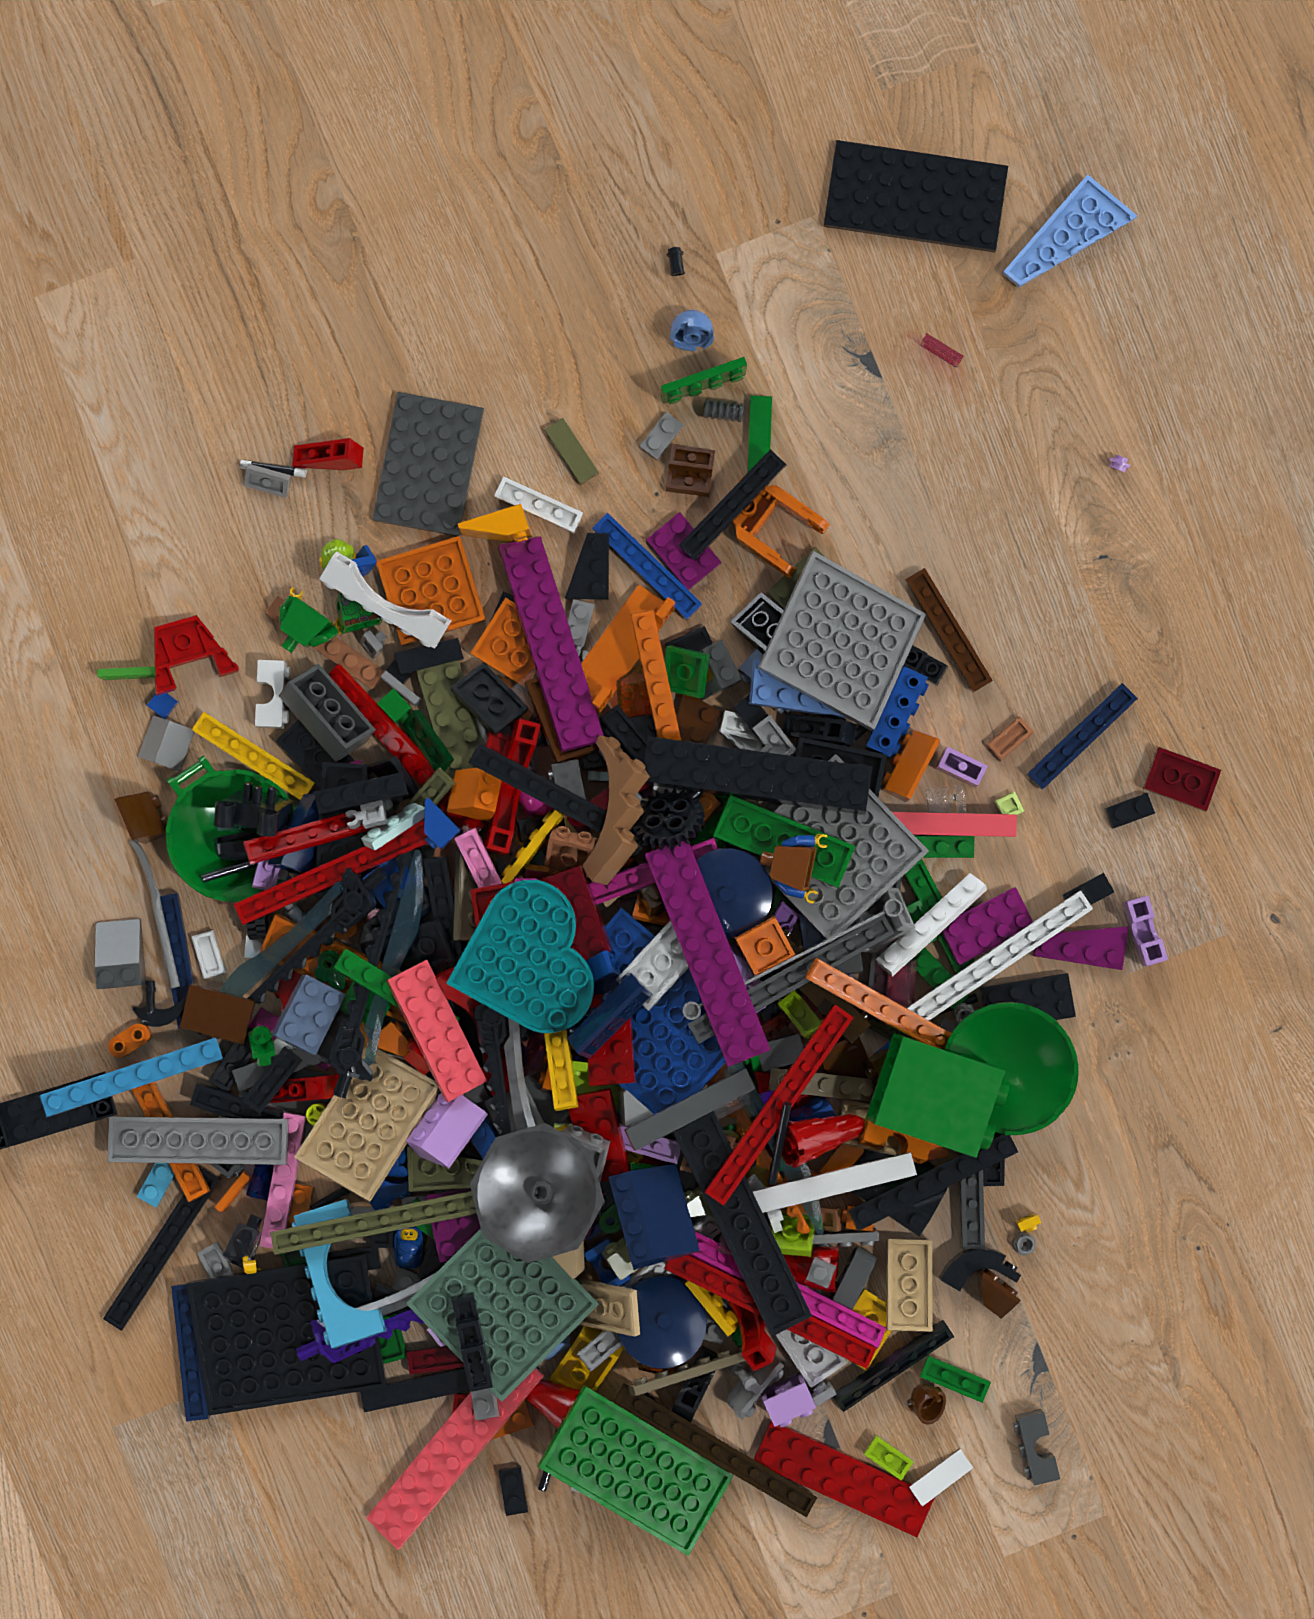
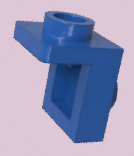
[352,545,377,577]

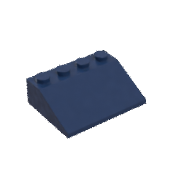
[567,973,653,1059]
[609,1164,700,1270]

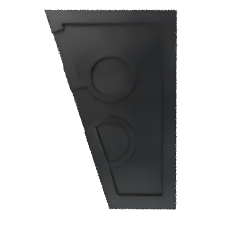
[565,532,609,600]

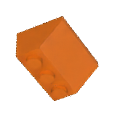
[881,730,940,802]

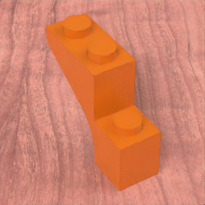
[335,1019,413,1057]

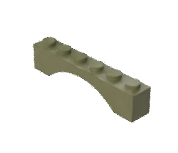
[601,1186,713,1281]

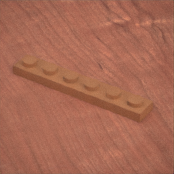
[265,596,385,690]

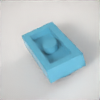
[137,1163,175,1207]

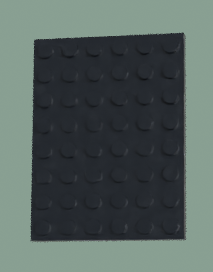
[187,1253,387,1416]

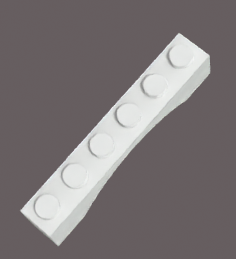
[320,551,451,649]

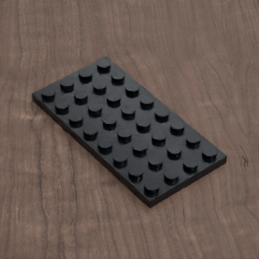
[823,140,1008,253]

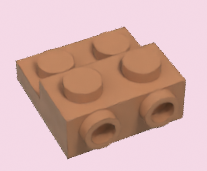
[544,826,597,879]

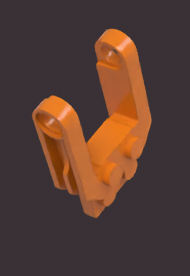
[732,476,830,578]

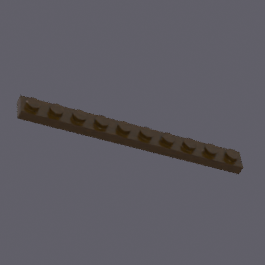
[613,1383,818,1518]

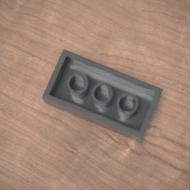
[279,664,376,762]

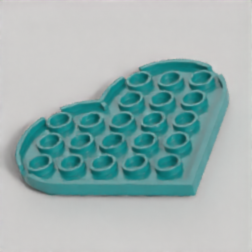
[446,880,594,1033]

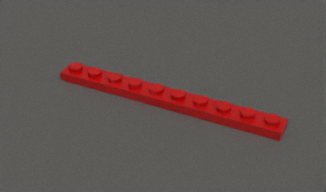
[329,664,489,834]
[234,820,428,925]
[704,1004,854,1206]
[663,1255,877,1369]

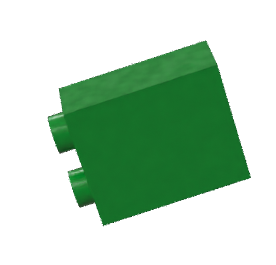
[865,1033,1009,1158]

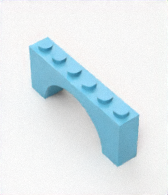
[292,1199,387,1348]

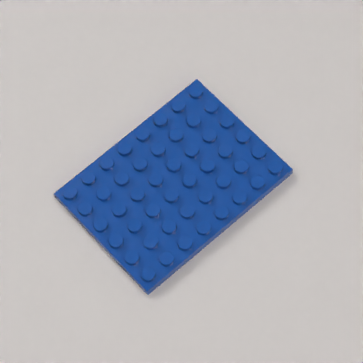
[568,908,726,1114]

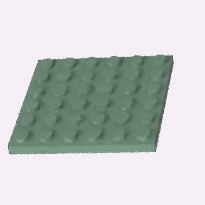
[406,1228,599,1402]

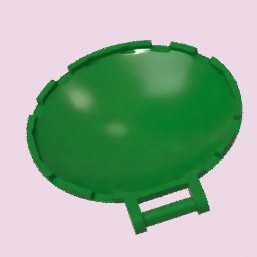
[166,755,296,902]
[945,1002,1079,1135]

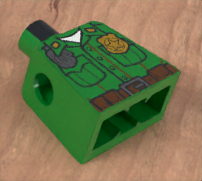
[336,593,383,635]

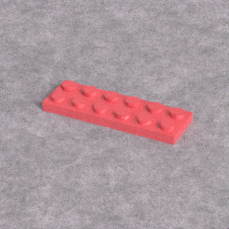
[386,960,487,1102]

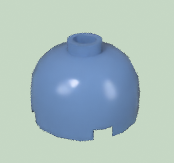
[670,309,714,351]

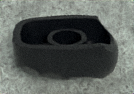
[214,831,259,861]

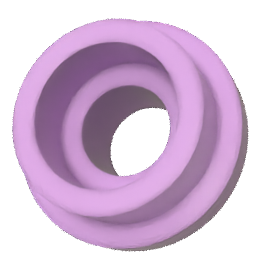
[1109,455,1131,472]

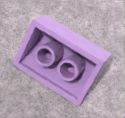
[406,1093,488,1168]

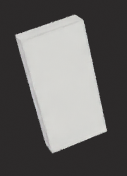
[192,930,226,979]

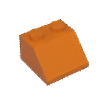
[446,768,501,823]

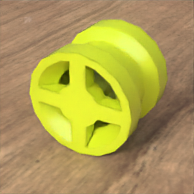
[306,1103,327,1126]

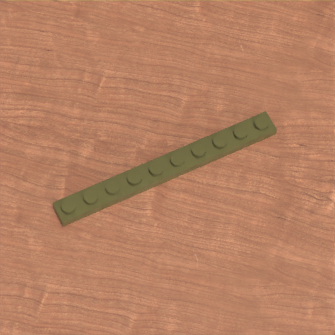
[270,1191,477,1255]

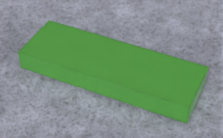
[97,667,155,680]

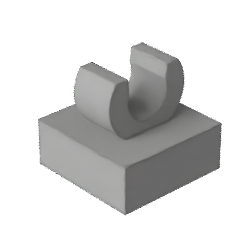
[360,630,387,659]

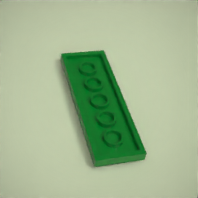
[713,795,856,888]

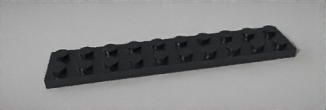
[673,1111,812,1337]

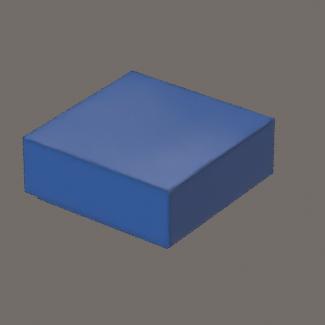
[147,693,179,719]

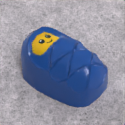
[394,1226,426,1269]

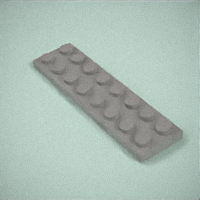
[107,1117,289,1165]

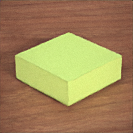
[994,792,1024,815]

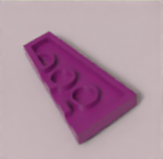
[1033,926,1129,970]

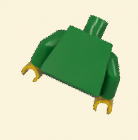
[279,587,341,653]

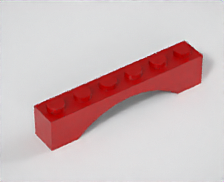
[483,719,541,855]
[435,966,510,1098]

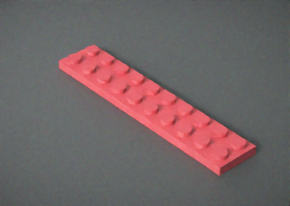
[366,1368,544,1549]

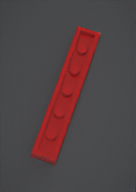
[243,808,379,865]

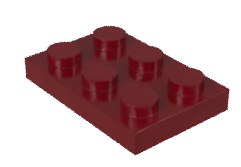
[1143,747,1221,812]

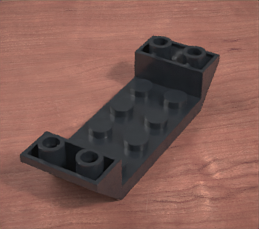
[0,1071,118,1150]

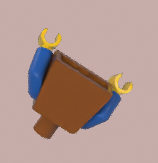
[760,834,828,903]

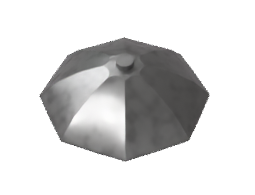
[470,1123,604,1263]

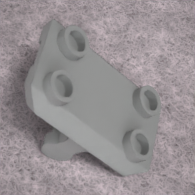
[728,1356,784,1420]

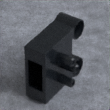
[213,782,294,837]

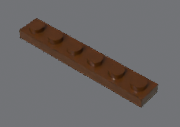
[905,568,993,693]

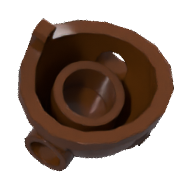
[907,1384,946,1425]

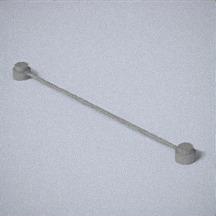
[682,899,903,1020]

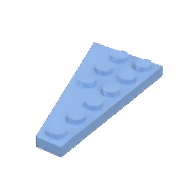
[1002,174,1137,288]

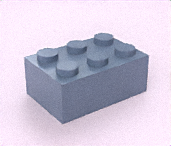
[271,974,346,1055]

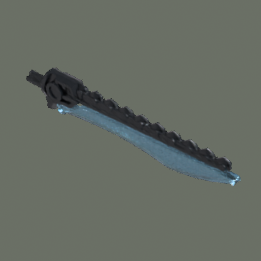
[328,850,423,1099]
[198,867,388,1039]

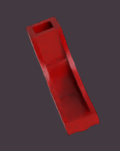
[728,1301,777,1371]

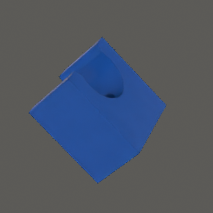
[584,1235,631,1286]

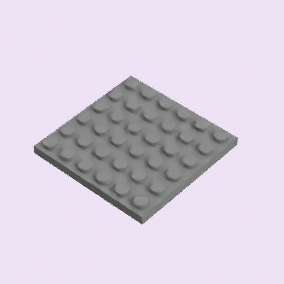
[757,551,926,731]
[741,754,929,943]

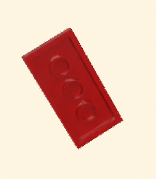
[585,994,635,1086]
[569,1088,631,1182]

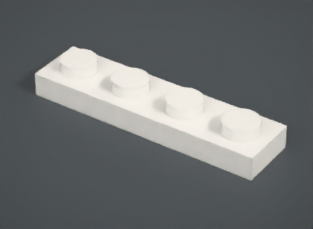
[494,476,583,534]

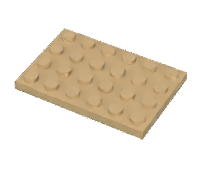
[294,1047,440,1202]

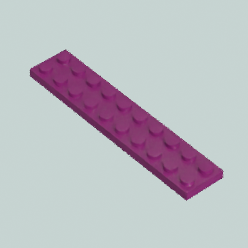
[498,536,604,752]
[645,841,771,1067]

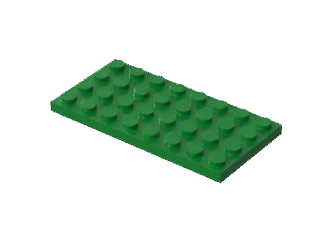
[537,1385,734,1556]

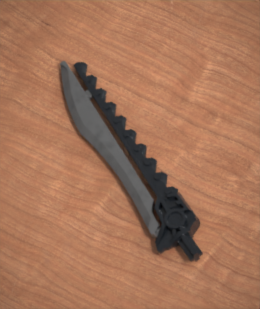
[473,1003,536,1136]

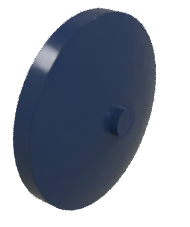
[696,848,773,939]
[617,1276,707,1369]

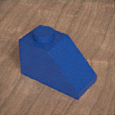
[424,798,461,850]
[586,950,620,985]

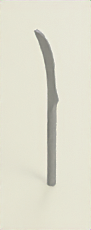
[129,841,180,988]

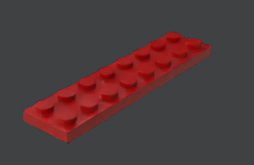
[754,1420,935,1538]

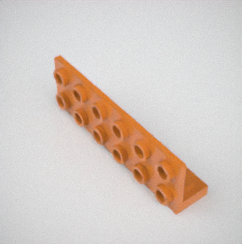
[581,585,675,714]

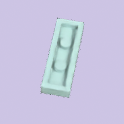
[361,803,425,850]

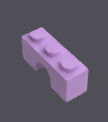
[1122,896,1168,966]

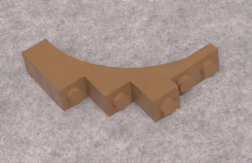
[582,735,650,885]

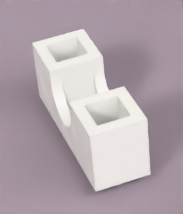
[255,660,291,729]

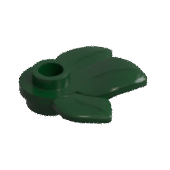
[314,950,347,990]

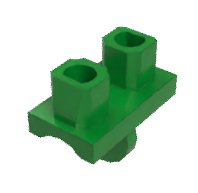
[248,1026,275,1066]

